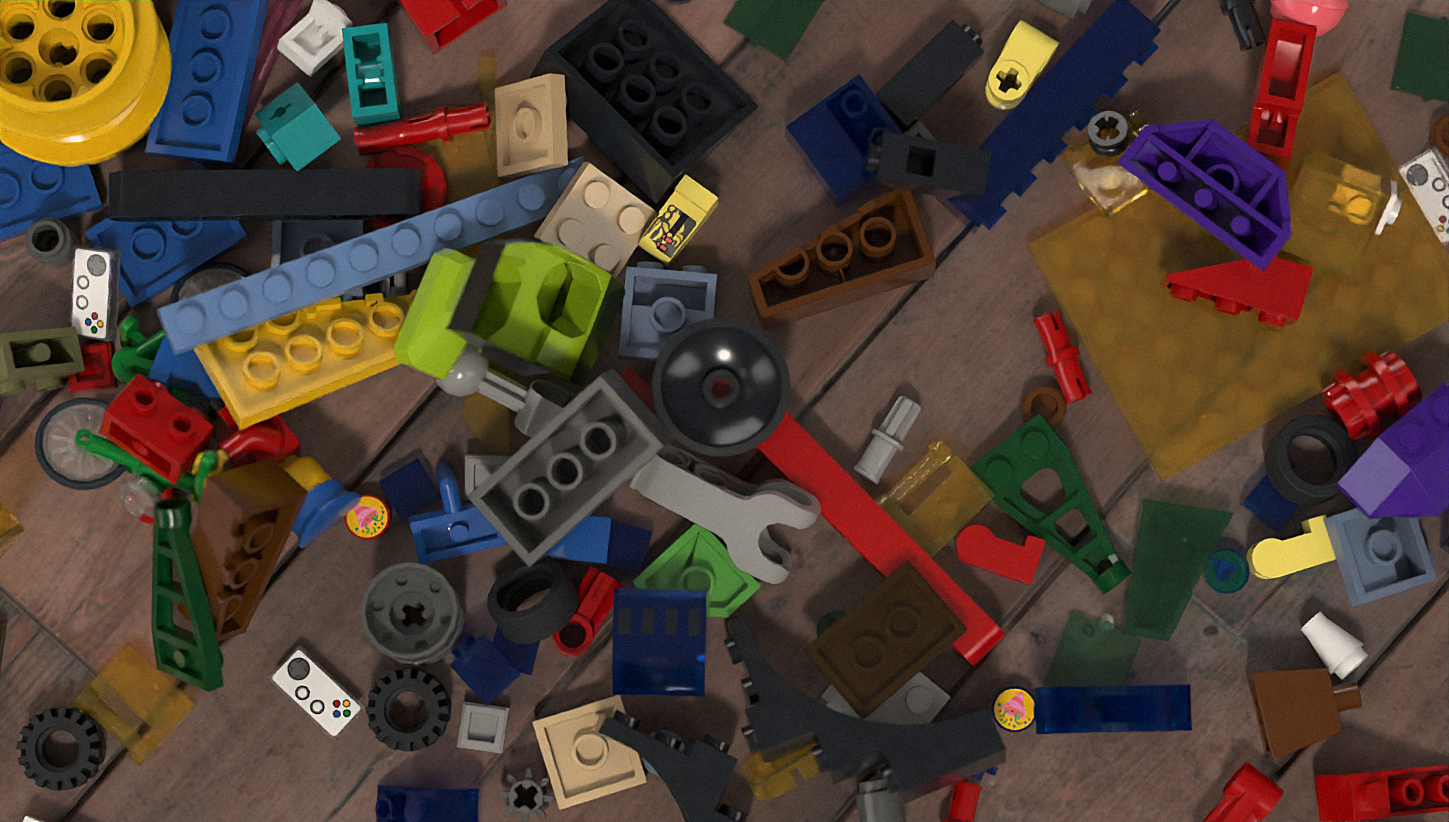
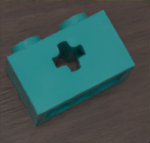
[342,23,403,127]
[254,82,341,171]

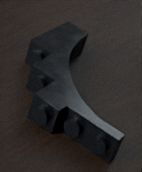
[723,615,1006,804]
[593,709,747,822]

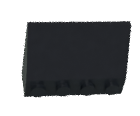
[530,0,759,204]

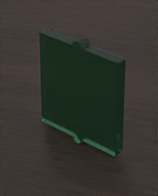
[724,0,825,62]
[1390,13,1449,103]
[1043,611,1142,714]

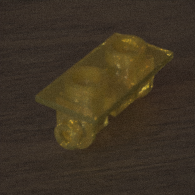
[740,743,819,803]

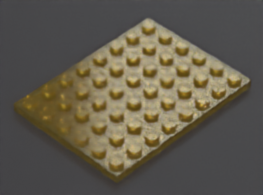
[1027,71,1449,482]

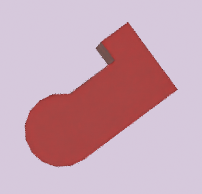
[954,525,1046,586]

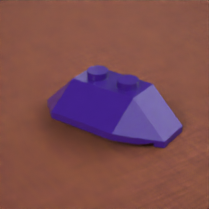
[1117,119,1293,272]
[1336,381,1449,519]

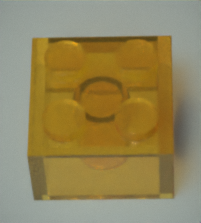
[1281,147,1391,277]

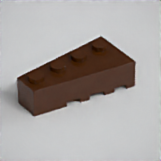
[747,189,936,331]
[178,458,309,642]

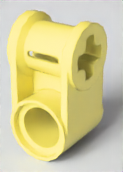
[985,20,1060,111]

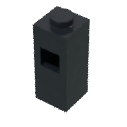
[873,19,984,133]
[864,132,991,203]

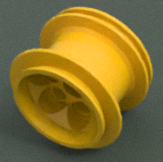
[0,0,172,167]

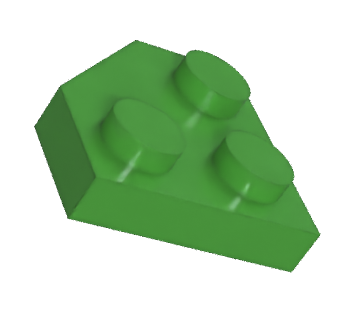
[632,523,761,618]

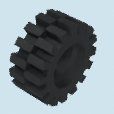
[366,669,451,752]
[16,707,106,791]

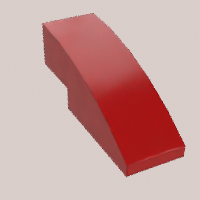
[1243,18,1317,171]

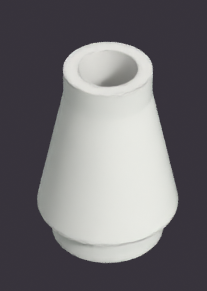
[1301,611,1369,680]

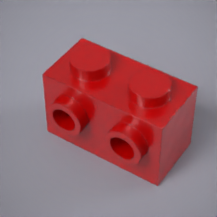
[100,373,214,485]

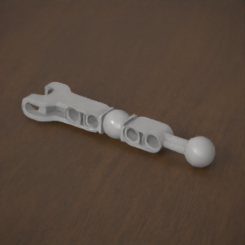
[434,343,821,584]

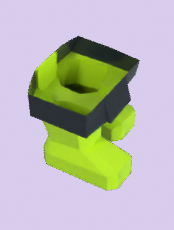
[393,239,626,387]

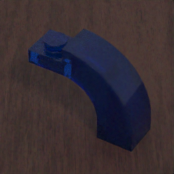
[1033,684,1192,734]

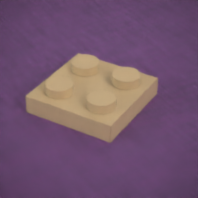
[495,73,569,179]
[534,161,659,279]
[533,694,648,810]

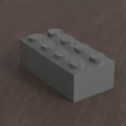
[468,369,675,567]

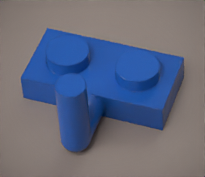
[409,461,508,564]

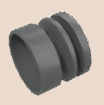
[360,562,466,667]

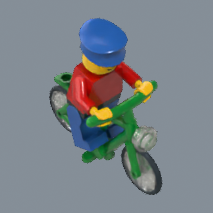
[34,262,361,548]

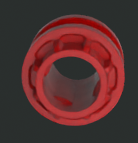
[1322,350,1422,442]

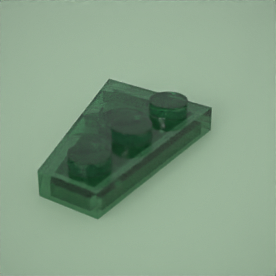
[1121,499,1234,642]

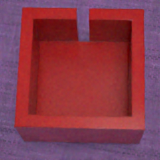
[398,0,507,55]

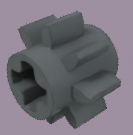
[498,768,556,822]

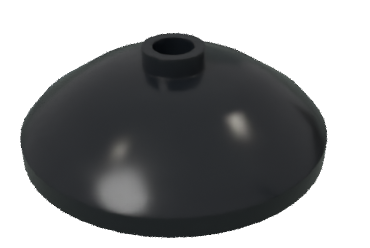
[652,318,791,457]

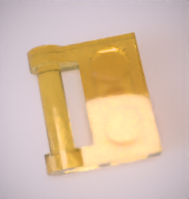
[1060,105,1151,218]
[874,438,995,558]
[72,643,197,766]

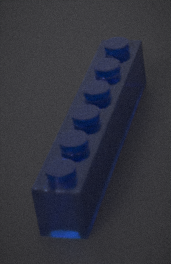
[935,0,1161,234]

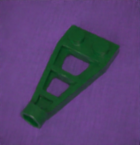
[968,412,1132,595]
[151,498,224,692]

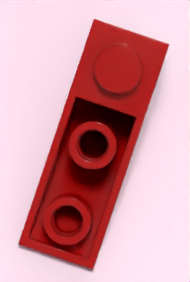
[1160,257,1314,329]
[1315,764,1449,822]

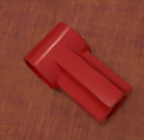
[552,566,625,658]
[1202,761,1284,822]

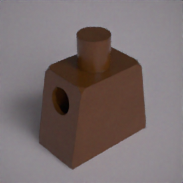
[1246,668,1362,759]

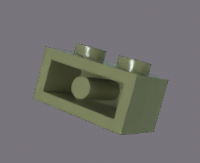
[0,326,85,396]

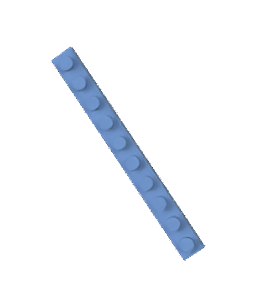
[157,156,585,356]

